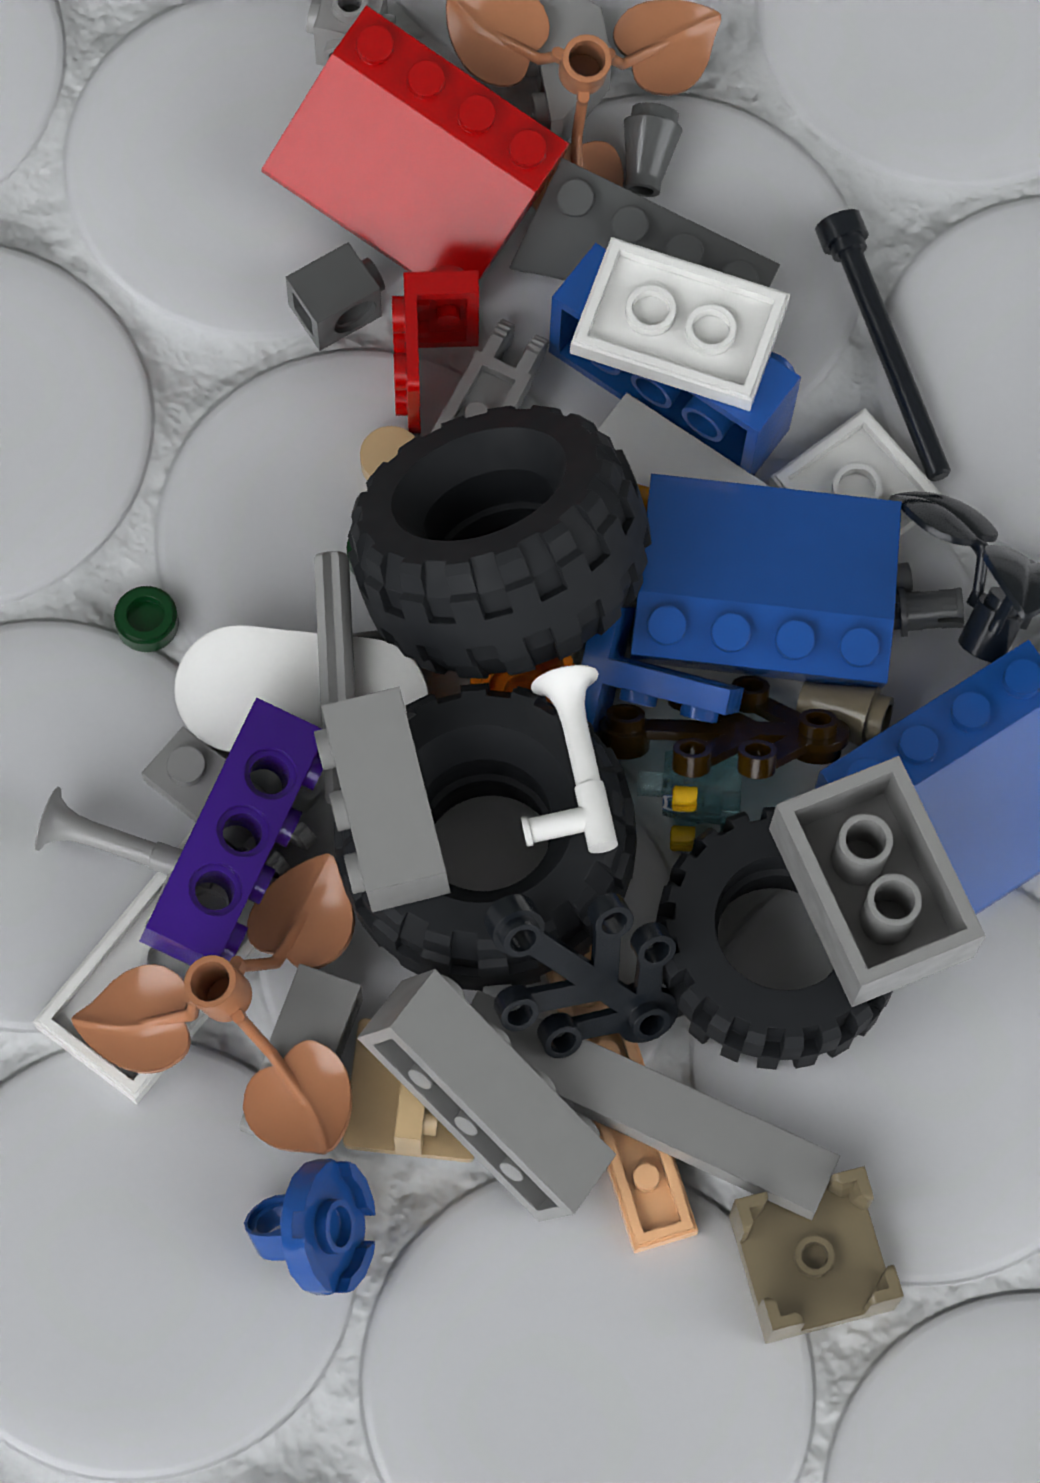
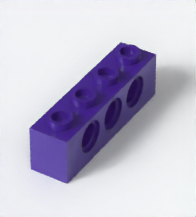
[139,697,323,966]

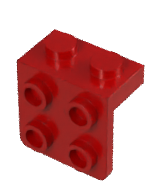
[392,265,479,434]

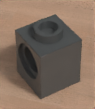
[286,242,385,351]

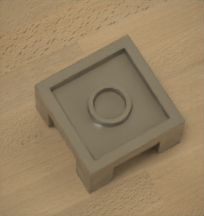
[729,1166,904,1344]

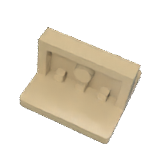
[343,1018,475,1163]

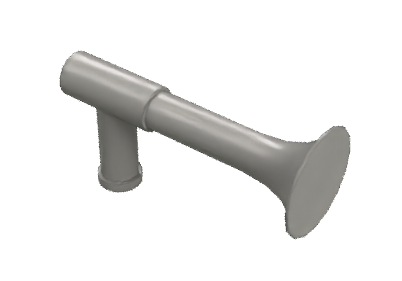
[35,787,214,927]

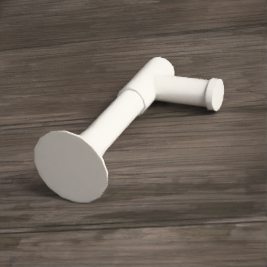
[521,665,618,853]

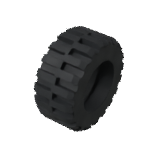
[653,807,894,1070]

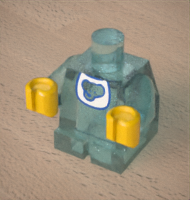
[637,750,742,852]

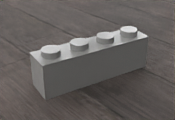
[357,969,616,1222]

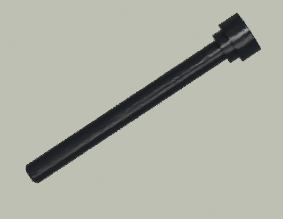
[815,209,951,481]

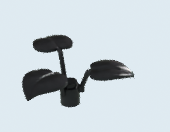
[889,491,1040,663]

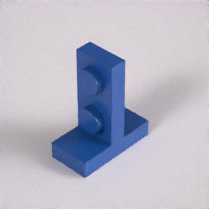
[581,605,744,732]

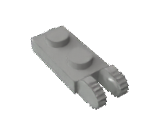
[431,319,549,432]
[141,726,317,879]

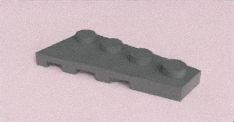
[509,158,780,287]

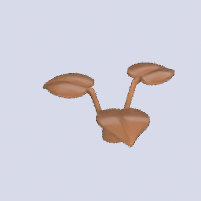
[446,0,721,211]
[71,853,355,1155]

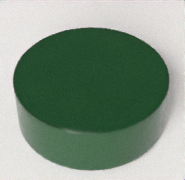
[114,586,179,652]

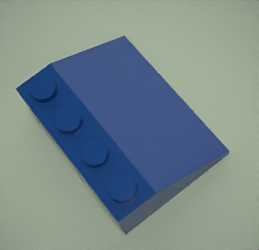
[630,473,902,689]
[814,640,1040,915]

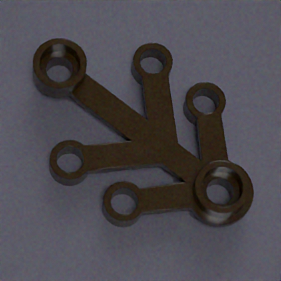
[599,676,850,779]

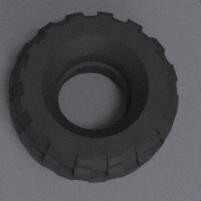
[348,405,652,679]
[334,683,637,992]

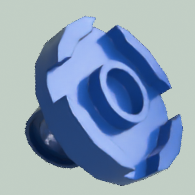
[244,1158,376,1295]

